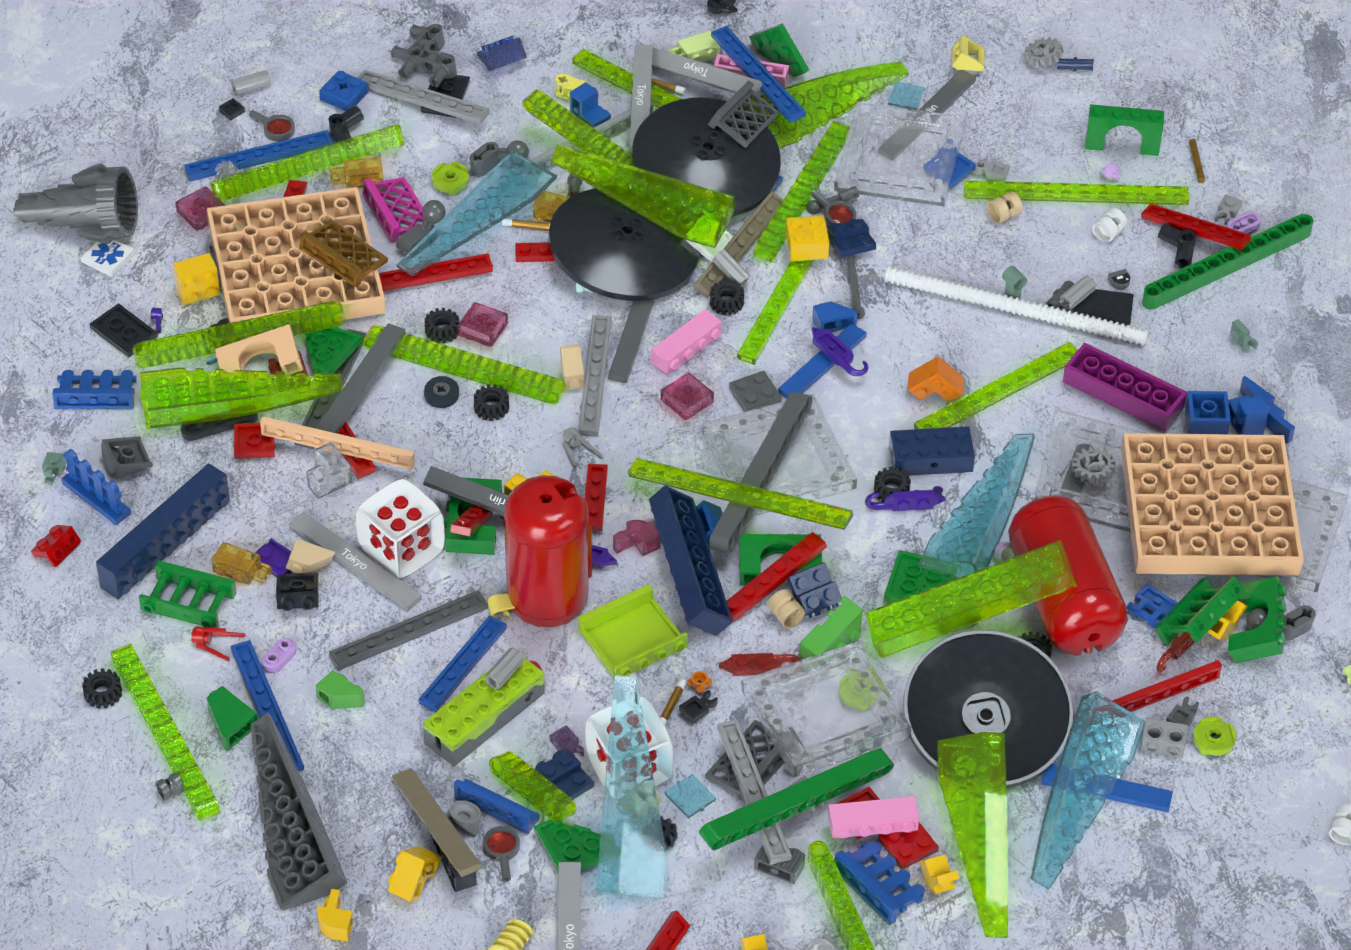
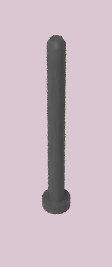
[846,255,865,319]

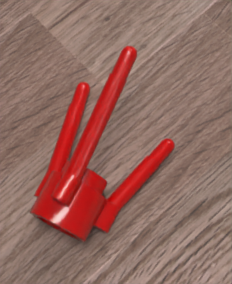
[191,626,246,661]

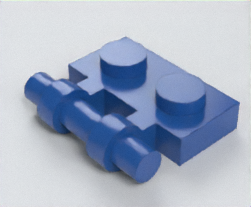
[1126,583,1178,628]

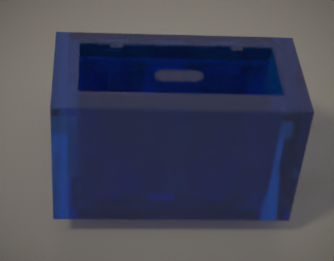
[477,36,527,71]

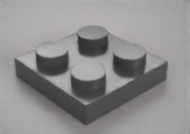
[729,371,782,414]

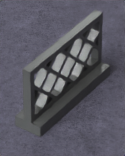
[708,80,780,148]
[705,720,798,803]

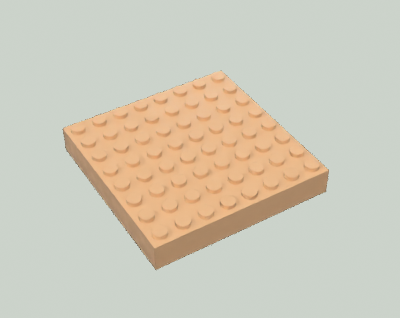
[207,187,385,336]
[1121,433,1304,575]

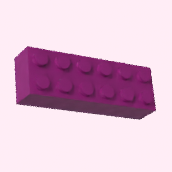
[1063,342,1187,432]

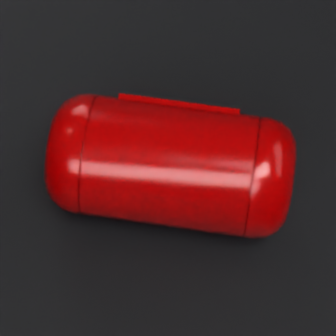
[504,475,592,627]
[1008,495,1128,656]

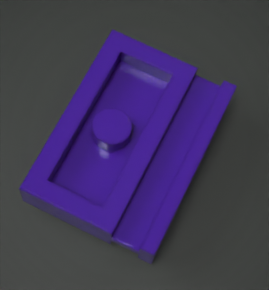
[251,538,292,577]

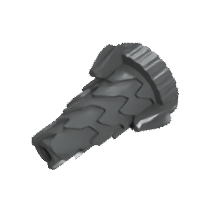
[13,163,138,244]

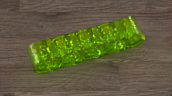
[489,751,577,822]

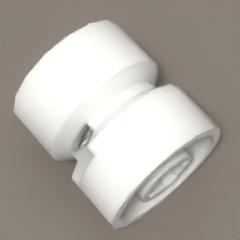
[1092,208,1127,243]
[1329,804,1351,845]

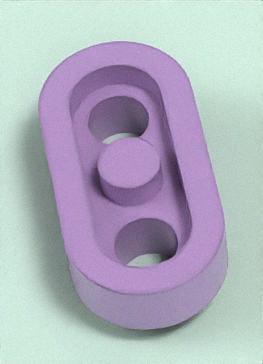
[1227,212,1261,234]
[262,638,296,673]

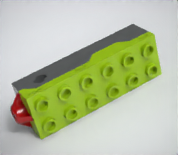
[423,657,545,767]

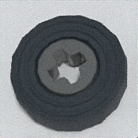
[424,376,459,408]

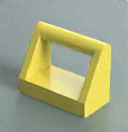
[952,35,985,71]

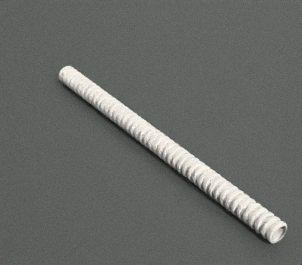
[885,266,1149,346]

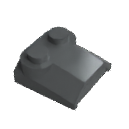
[101,436,153,478]

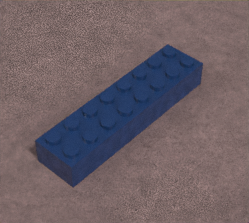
[96,463,230,599]
[649,485,733,636]

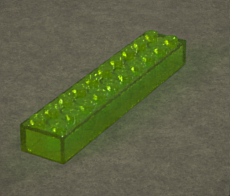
[865,540,1077,658]

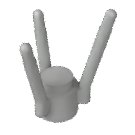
[562,427,604,467]

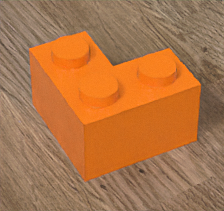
[907,356,964,402]

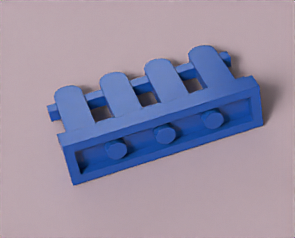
[52,370,137,409]
[61,449,131,525]
[832,841,925,925]

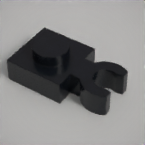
[679,690,718,724]

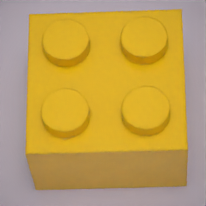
[785,215,829,261]
[173,253,220,306]

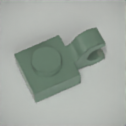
[1230,319,1258,353]
[42,452,67,484]

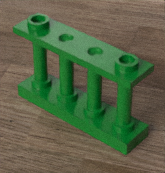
[139,560,237,628]
[1154,576,1245,644]

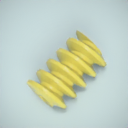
[488,919,533,950]

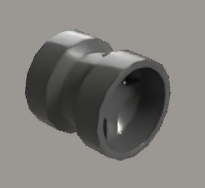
[155,772,185,801]

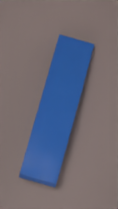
[1240,376,1295,444]

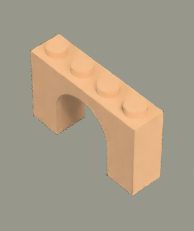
[215,325,304,395]

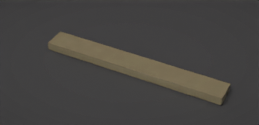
[692,191,786,298]
[392,768,481,877]

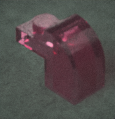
[613,520,660,556]

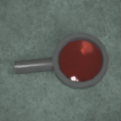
[249,110,295,141]
[811,190,857,226]
[483,826,520,881]

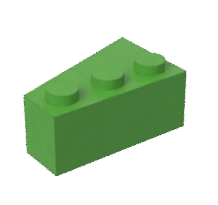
[799,595,863,669]

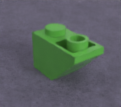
[315,670,365,709]

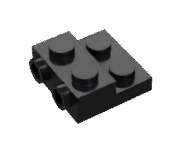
[276,573,319,611]

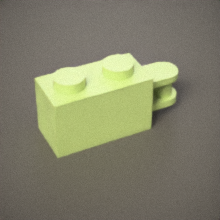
[668,31,720,63]

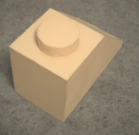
[560,344,584,390]
[286,538,335,574]

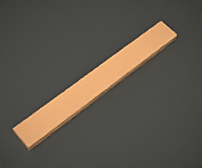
[260,417,415,470]

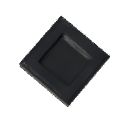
[219,98,245,120]

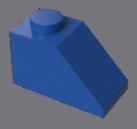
[812,301,857,332]

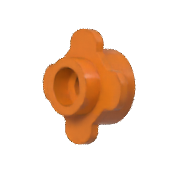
[687,671,712,693]

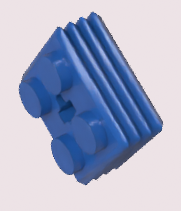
[319,70,369,111]

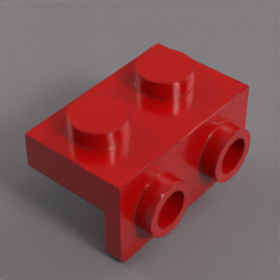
[31,525,81,567]

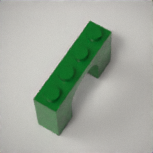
[1085,104,1164,156]
[444,477,502,555]
[739,533,822,585]
[1228,576,1287,663]

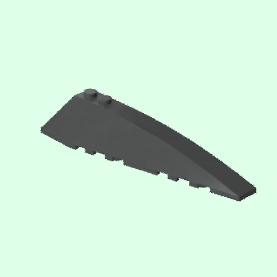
[250,713,348,910]

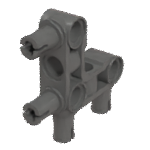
[391,24,457,87]

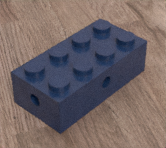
[889,426,975,476]

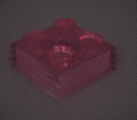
[175,186,226,231]
[457,302,508,347]
[660,372,714,420]

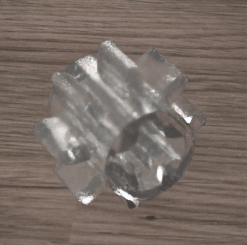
[215,161,239,184]

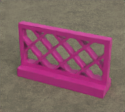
[362,177,434,242]

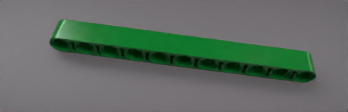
[1142,214,1314,309]
[699,748,895,851]

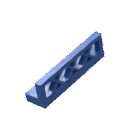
[454,779,540,834]

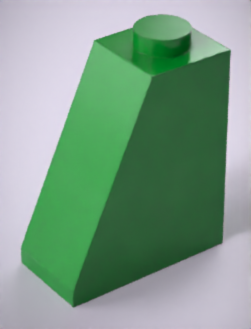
[207,686,258,751]

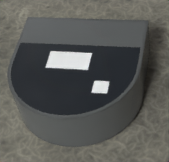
[1108,269,1131,289]

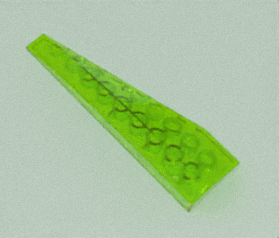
[742,62,909,148]
[551,144,736,248]
[140,367,343,429]
[937,732,1008,938]

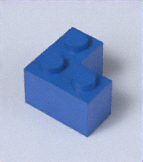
[569,82,611,131]
[1228,395,1269,435]

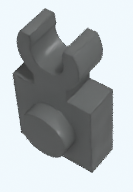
[1166,696,1199,727]

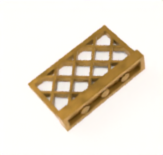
[299,220,388,287]

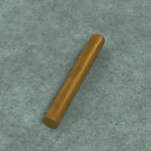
[1189,139,1205,183]

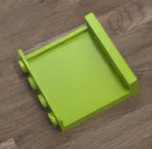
[578,584,688,681]

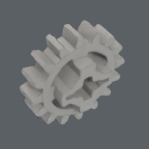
[1024,37,1064,68]
[1072,447,1116,485]

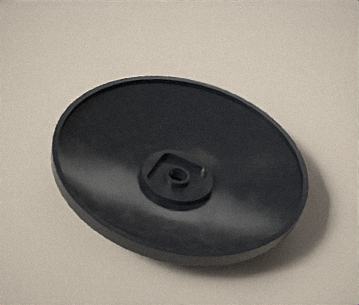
[632,97,781,219]
[548,187,700,301]
[903,630,1073,789]

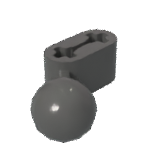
[469,140,529,177]
[396,200,446,257]
[1246,605,1316,641]

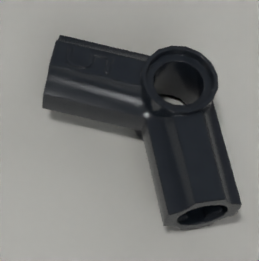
[328,106,364,151]
[1158,223,1196,268]

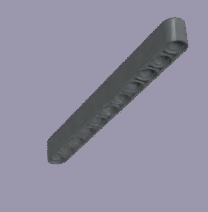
[709,392,812,553]

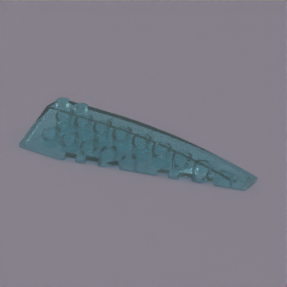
[397,151,557,276]
[918,433,1035,583]
[596,676,667,899]
[1031,691,1146,889]

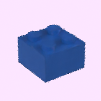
[1185,391,1231,435]

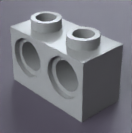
[1141,718,1188,758]

